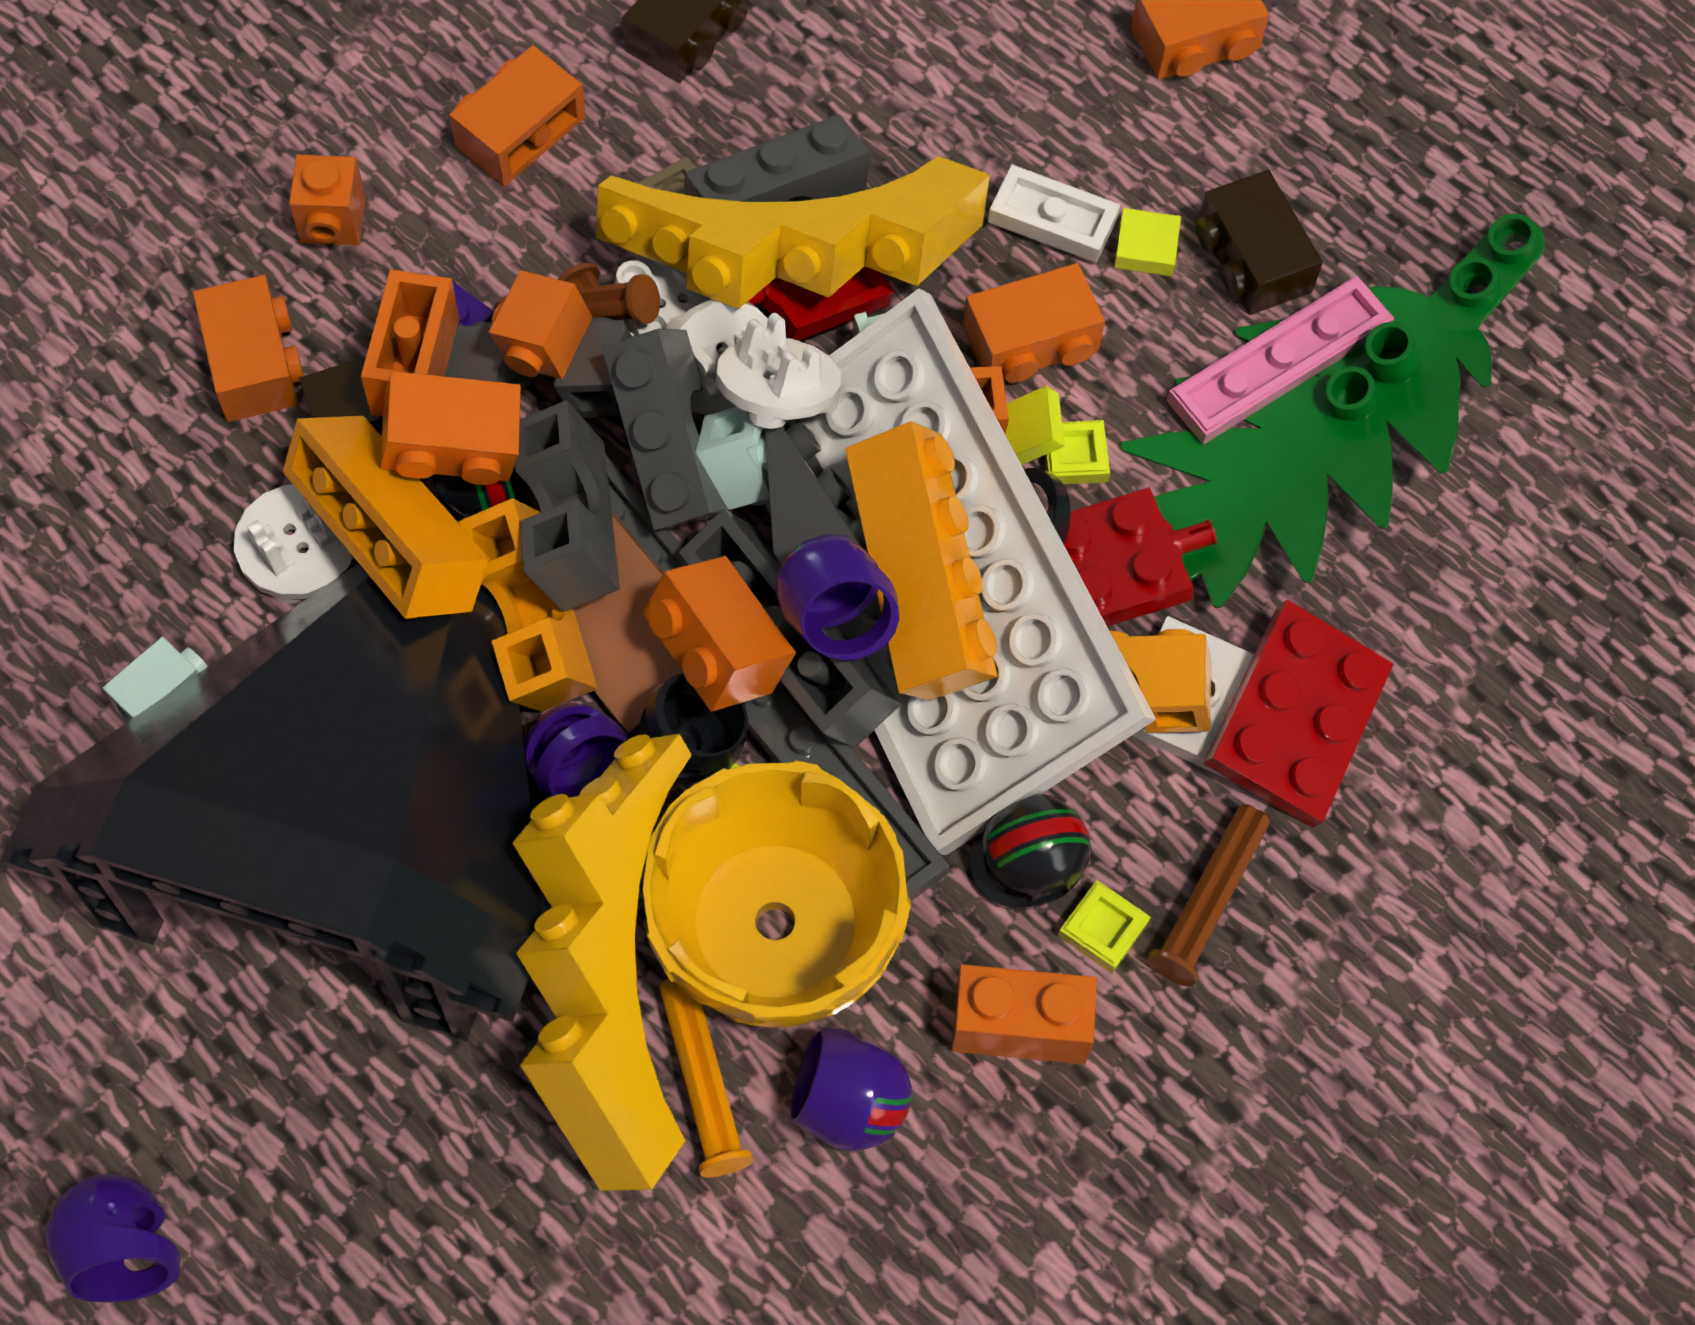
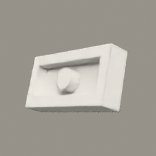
[988,165,1120,263]

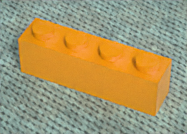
[283,416,490,619]
[845,421,998,701]

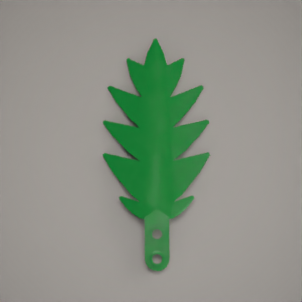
[1121,214,1545,608]

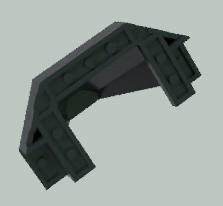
[0,563,547,1042]

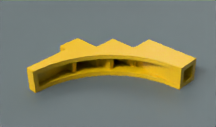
[596,156,990,309]
[513,734,692,1191]

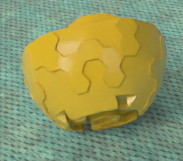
[643,760,911,1028]

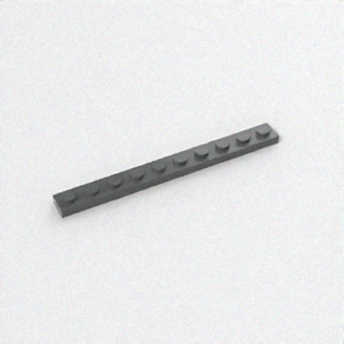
[605,455,950,901]

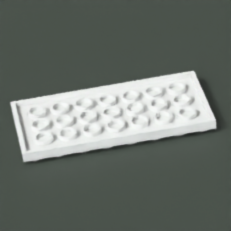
[764,288,1156,855]

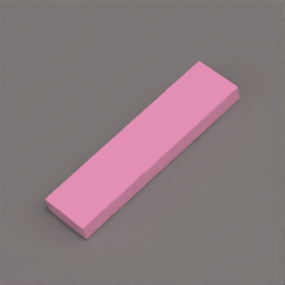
[1166,276,1394,445]

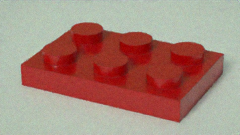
[1203,599,1394,827]

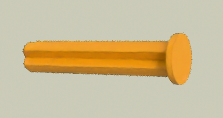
[660,978,754,1178]

